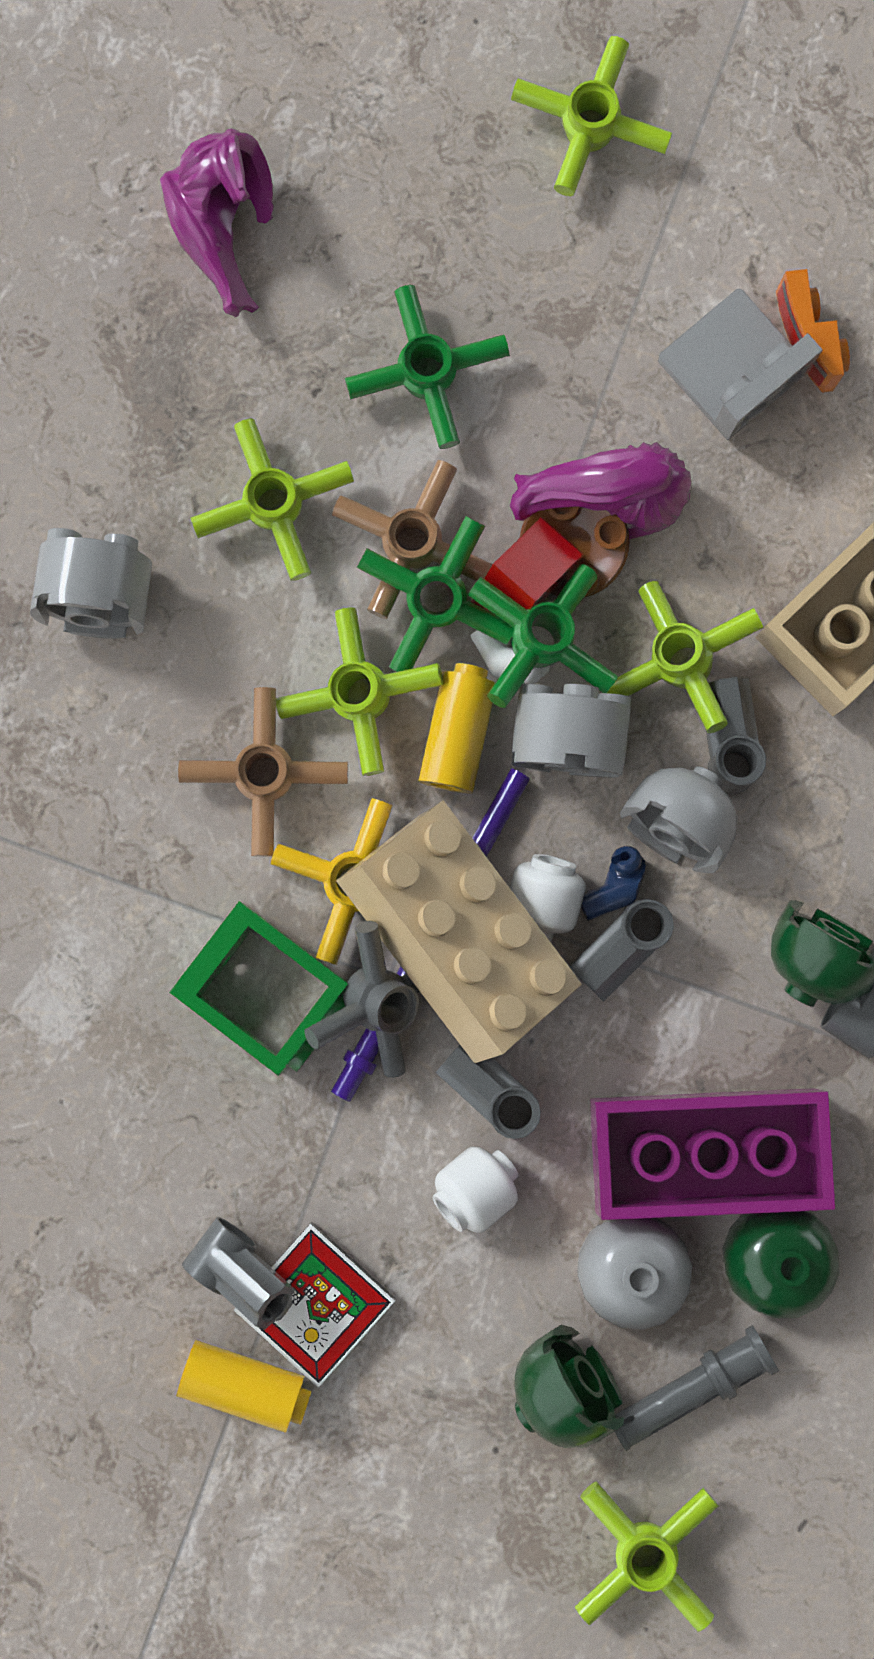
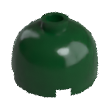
[771,900,874,1007]
[722,1211,839,1318]
[514,1324,624,1448]

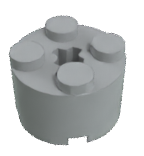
[30,528,152,639]
[511,684,631,778]

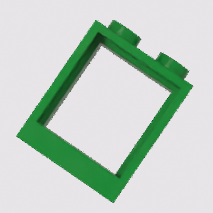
[169,901,348,1076]

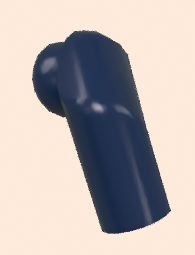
[581,846,646,921]

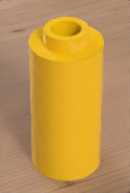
[418,663,495,794]
[176,1340,312,1433]

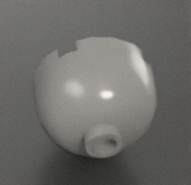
[620,767,737,873]
[577,1218,692,1330]

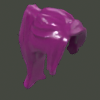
[160,128,274,317]
[510,442,692,540]

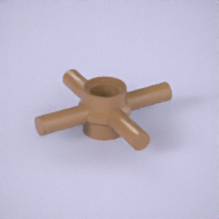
[332,460,492,619]
[178,687,348,857]

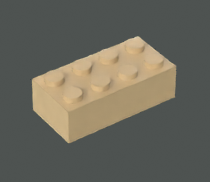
[755,522,874,716]
[336,800,582,1063]

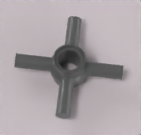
[305,921,420,1078]

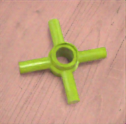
[511,36,672,197]
[190,418,354,581]
[607,581,764,733]
[276,607,443,776]
[575,1481,719,1632]

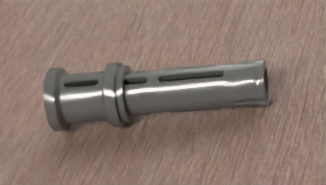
[615,1325,780,1451]

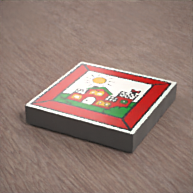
[234,1222,395,1388]

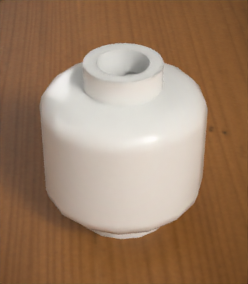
[510,854,586,941]
[432,1147,519,1233]

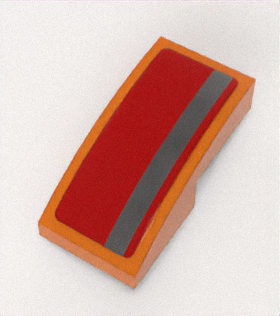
[776,269,850,393]

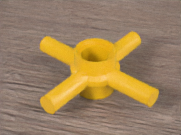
[271,798,392,965]

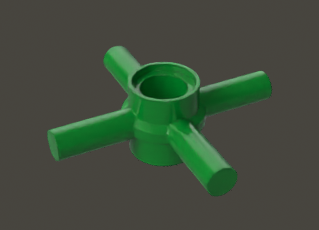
[344,285,510,449]
[357,516,513,672]
[468,564,618,708]

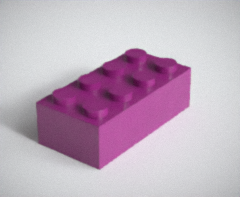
[590,1088,835,1220]

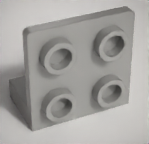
[658,289,823,441]

